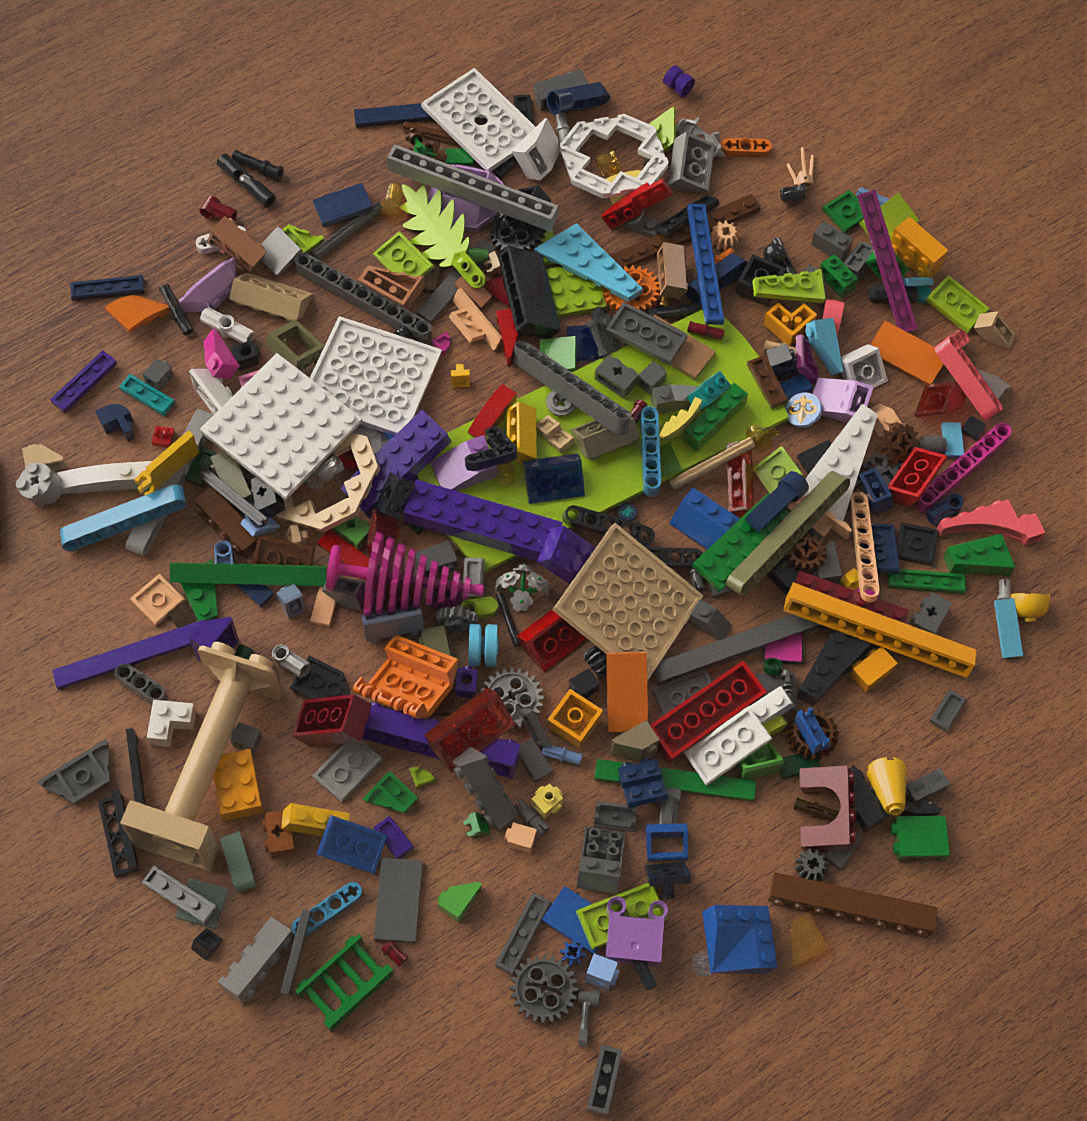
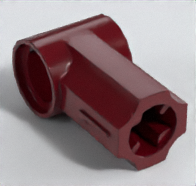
[199,195,238,221]

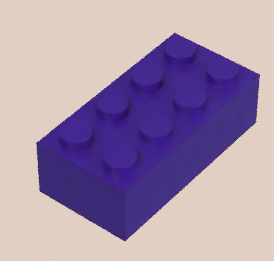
[537,526,595,584]

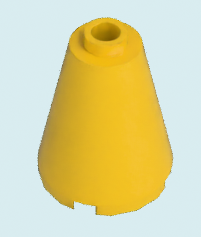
[866,757,907,815]

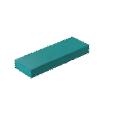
[119,374,175,417]

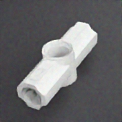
[200,307,255,343]

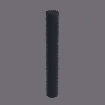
[496,593,521,647]

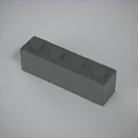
[452,747,518,829]

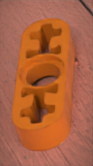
[721,138,772,157]

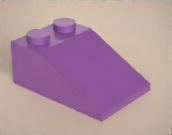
[431,435,497,491]

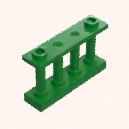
[296,933,394,1032]

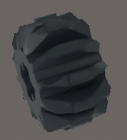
[583,645,607,679]

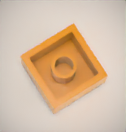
[547,689,603,749]

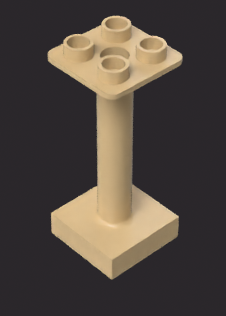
[120,642,282,872]

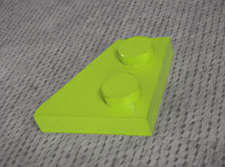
[649,107,677,154]
[282,224,325,254]

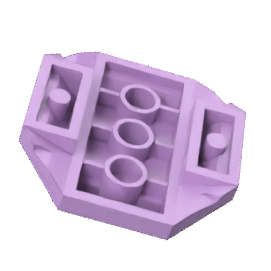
[428,164,504,232]

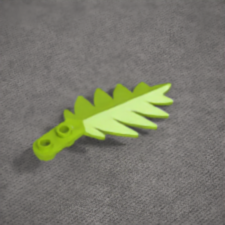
[400,184,486,289]

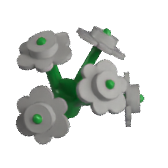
[495,563,550,611]

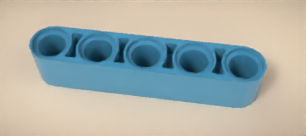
[640,406,661,497]

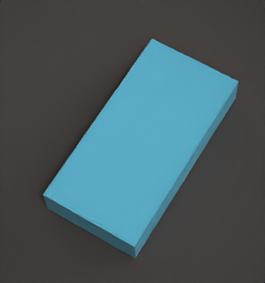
[902,277,933,286]
[941,422,964,458]

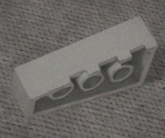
[218,917,293,1004]

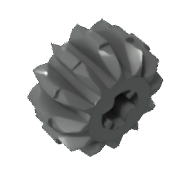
[794,848,830,881]

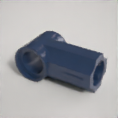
[925,493,964,526]

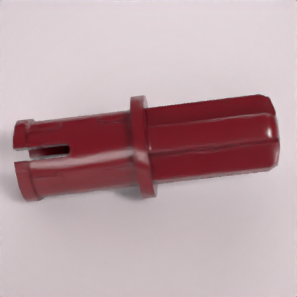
[687,321,725,340]

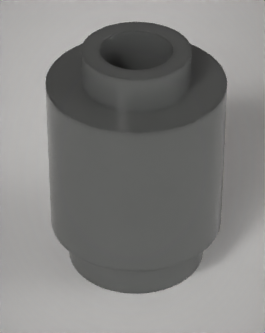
[918,436,947,454]

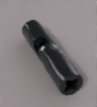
[216,153,276,208]

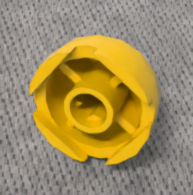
[1011,593,1050,622]

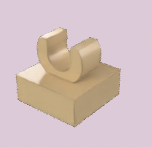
[483,251,503,276]
[286,525,309,544]

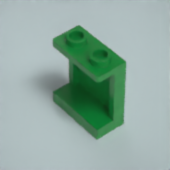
[891,816,950,861]

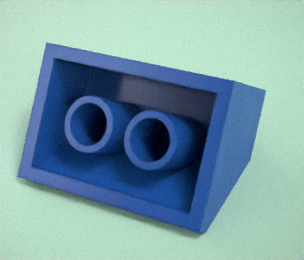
[669,488,740,549]

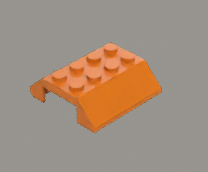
[353,635,459,719]

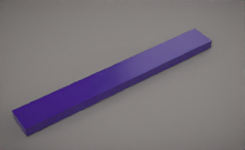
[52,620,204,690]

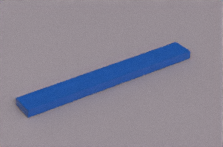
[687,204,724,325]

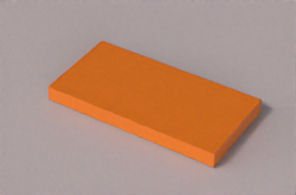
[870,321,944,386]
[606,652,648,732]

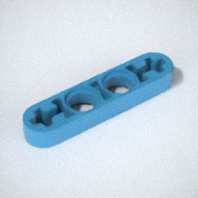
[291,882,362,937]

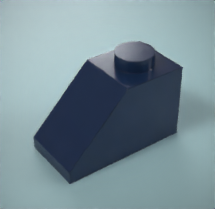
[859,468,893,515]

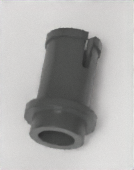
[688,567,705,592]

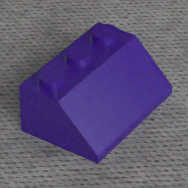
[189,617,239,662]

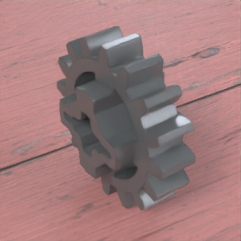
[436,606,478,632]

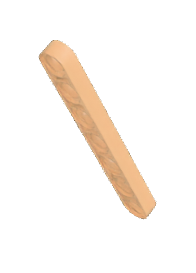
[850,492,879,602]

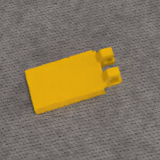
[134,430,199,495]

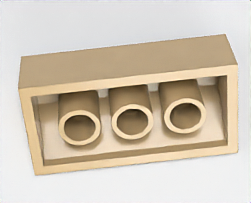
[229,272,313,322]

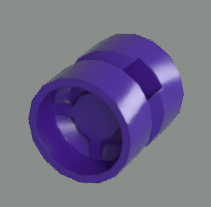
[663,65,695,97]

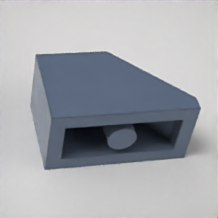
[277,584,306,619]

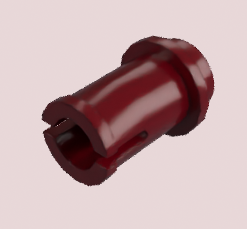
[630,399,647,424]
[381,940,408,967]

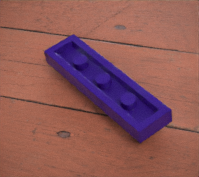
[50,350,117,413]

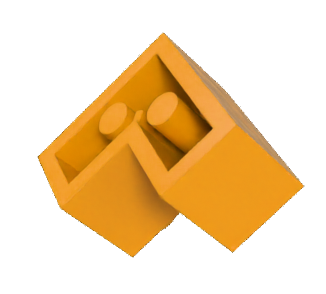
[763,303,817,346]

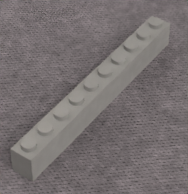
[387,144,558,232]

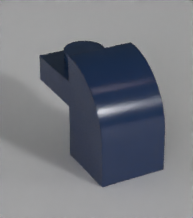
[95,404,135,442]

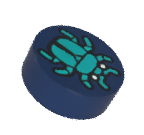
[618,503,637,522]

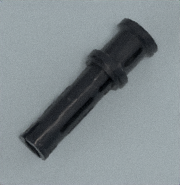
[232,150,284,181]

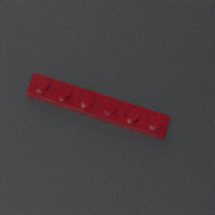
[795,571,909,624]

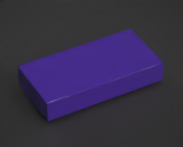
[373,815,414,859]

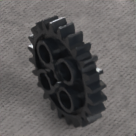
[489,212,547,252]

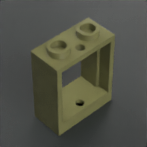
[266,319,325,371]

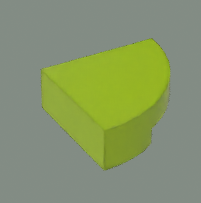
[409,767,435,788]

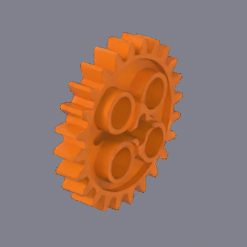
[602,265,660,313]

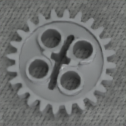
[480,667,544,731]

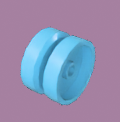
[468,624,499,667]

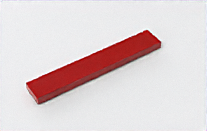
[317,530,414,606]

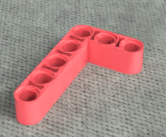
[935,328,1003,420]

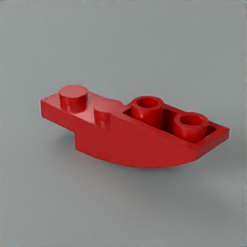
[601,179,672,230]

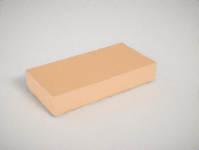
[310,586,336,627]

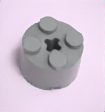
[16,462,63,507]

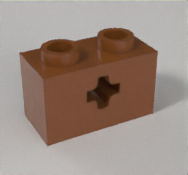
[262,810,296,858]

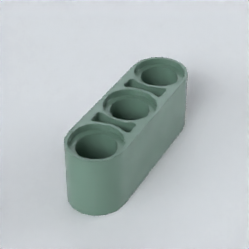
[220,831,257,893]

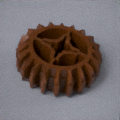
[785,709,839,761]

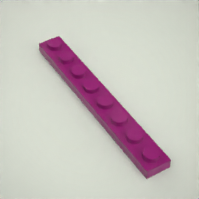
[857,190,917,332]

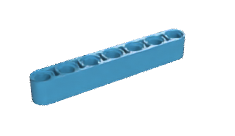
[60,485,186,551]

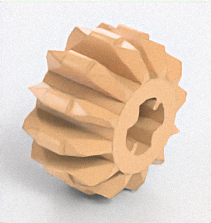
[710,221,741,251]

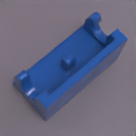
[794,707,831,754]

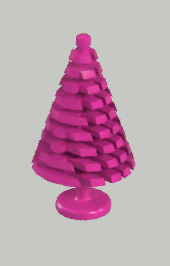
[326,531,485,616]

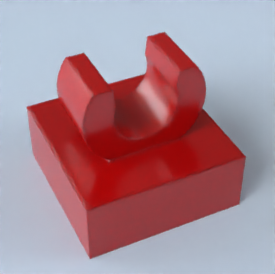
[151,426,175,448]

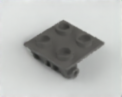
[756,669,798,711]

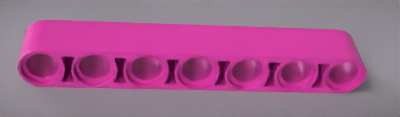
[915,423,1012,513]

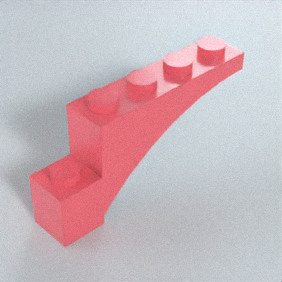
[937,500,1045,546]

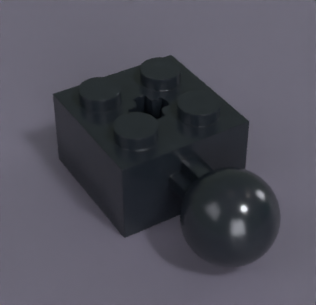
[736,243,786,306]

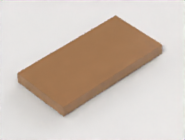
[653,314,716,380]

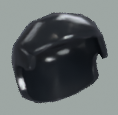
[780,185,807,205]

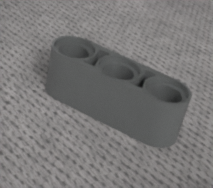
[115,664,168,705]

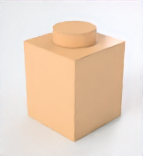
[505,822,537,854]

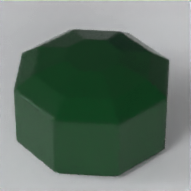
[763,657,783,676]

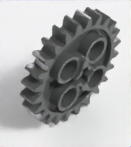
[510,954,578,1025]

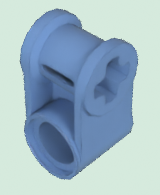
[214,540,235,564]

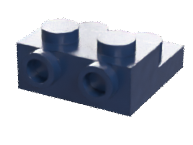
[618,758,668,808]

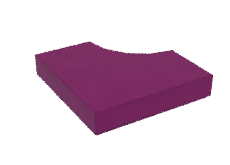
[796,334,818,384]

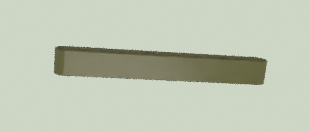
[726,471,850,596]

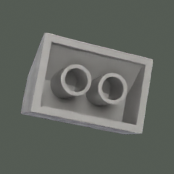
[668,132,715,192]

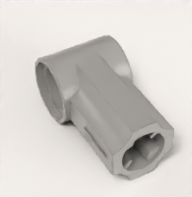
[272,645,311,679]

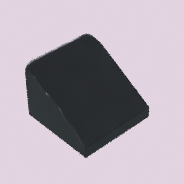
[191,928,223,960]

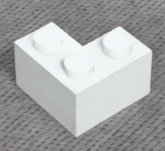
[147,700,197,747]

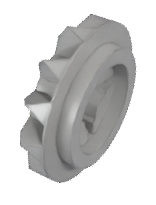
[546,390,575,416]

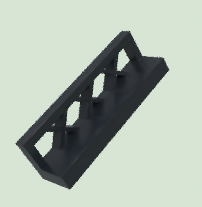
[98,789,140,878]

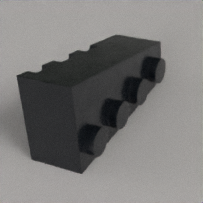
[797,629,870,707]

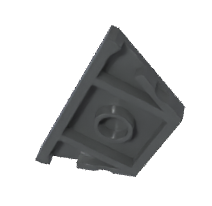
[37,739,111,805]

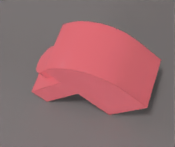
[822,299,844,336]

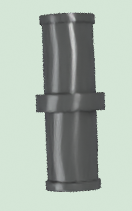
[514,799,550,836]

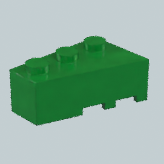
[943,534,1015,577]

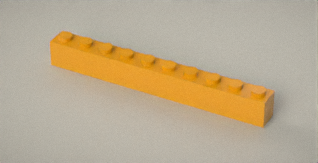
[784,583,976,678]

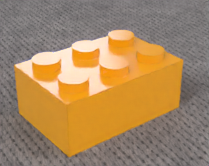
[891,217,949,278]
[213,749,263,822]

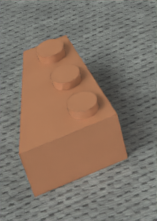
[206,216,266,272]
[358,266,426,310]

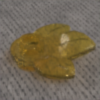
[746,424,780,450]

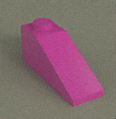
[204,328,240,379]

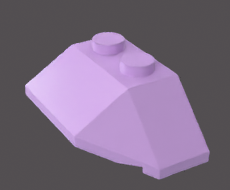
[179,257,238,312]

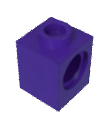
[455,667,478,699]

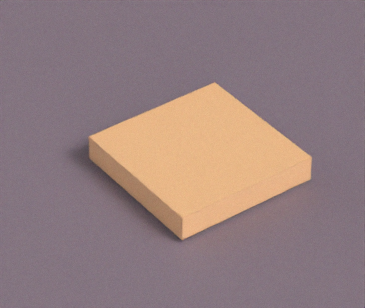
[130,574,186,627]

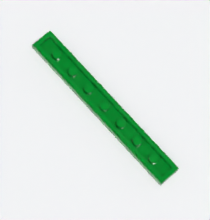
[170,562,327,586]
[594,759,756,802]

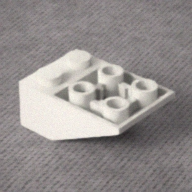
[512,118,560,180]

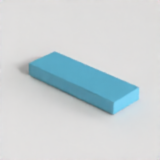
[994,598,1023,658]

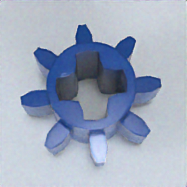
[559,940,586,968]

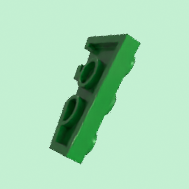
[180,559,218,621]

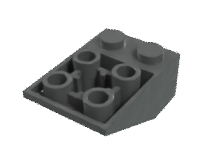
[576,826,625,894]

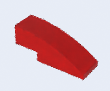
[467,384,517,438]

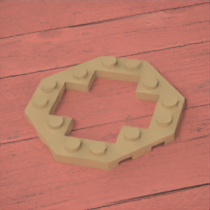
[276,433,380,533]

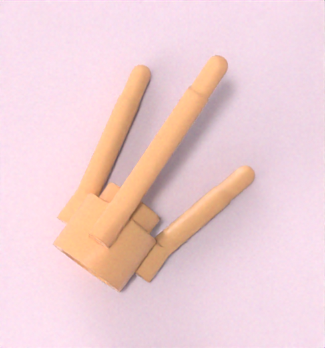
[787,147,814,189]

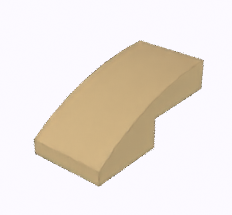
[536,415,575,453]

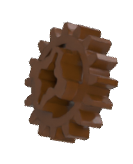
[879,422,920,463]
[785,533,827,572]

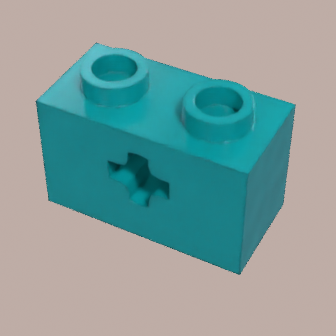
[686,371,731,410]

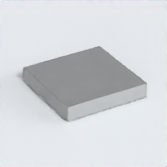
[261,227,303,277]

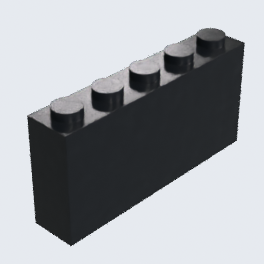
[498,246,561,339]

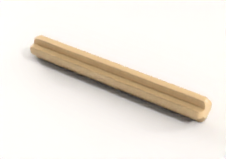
[669,437,755,490]

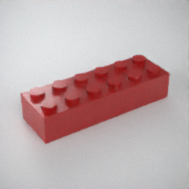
[650,660,767,763]

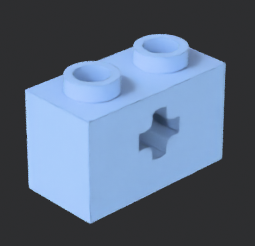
[585,954,620,991]

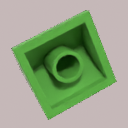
[737,742,784,780]

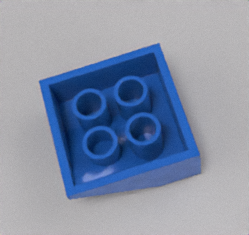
[702,905,778,974]

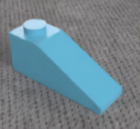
[806,318,844,375]

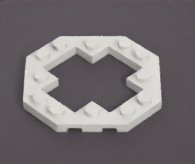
[560,114,669,198]

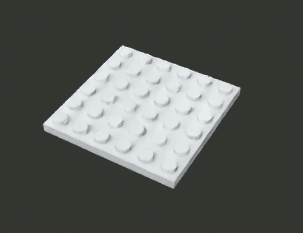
[310,316,442,436]
[200,353,362,500]

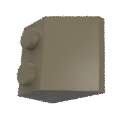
[610,720,659,762]

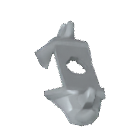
[677,116,725,158]

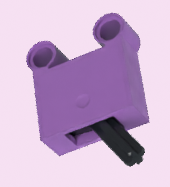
[606,896,668,991]

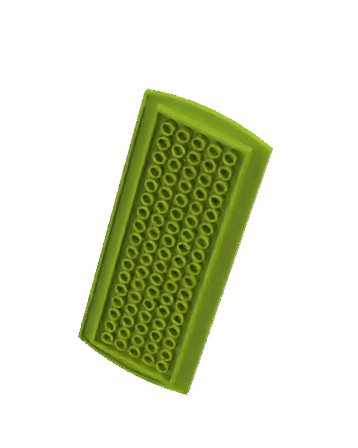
[416,309,788,573]

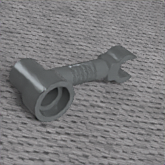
[578,990,600,1046]

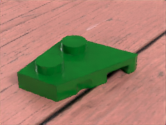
[362,770,419,813]

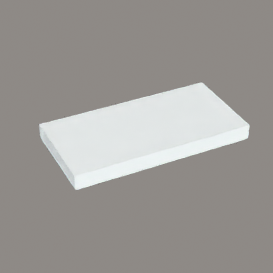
[684,706,773,786]

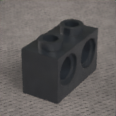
[766,343,799,381]

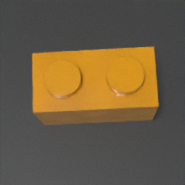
[850,647,898,693]

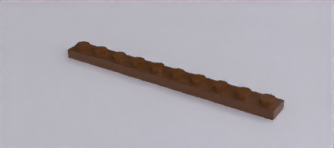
[609,194,760,269]

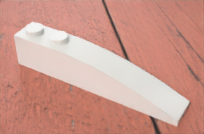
[57,461,152,494]

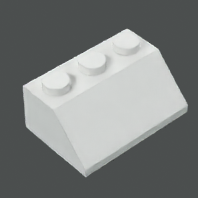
[189,369,233,414]

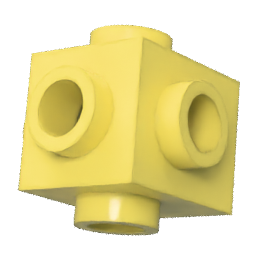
[531,783,563,819]

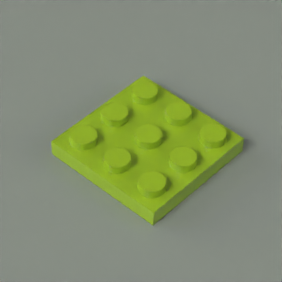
[546,266,607,318]

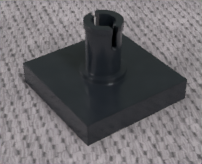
[644,861,691,900]

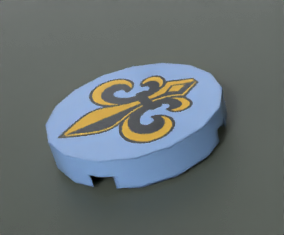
[785,392,822,428]

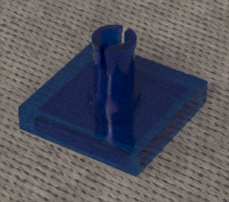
[566,325,605,361]

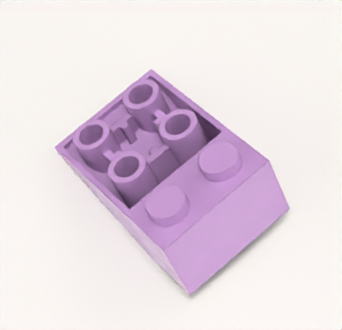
[813,378,874,423]

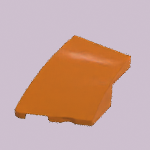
[105,295,171,333]

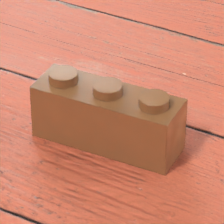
[657,242,688,299]

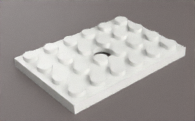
[421,68,536,172]

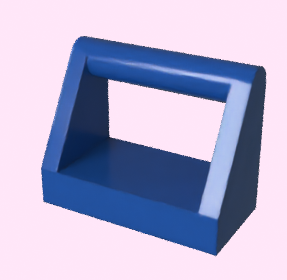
[645,823,688,861]

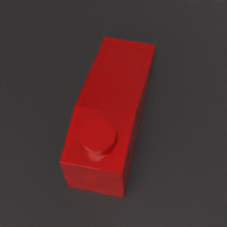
[496,308,521,367]

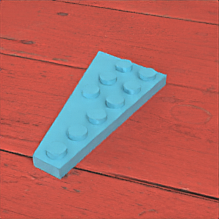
[534,223,643,302]

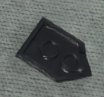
[289,655,350,699]

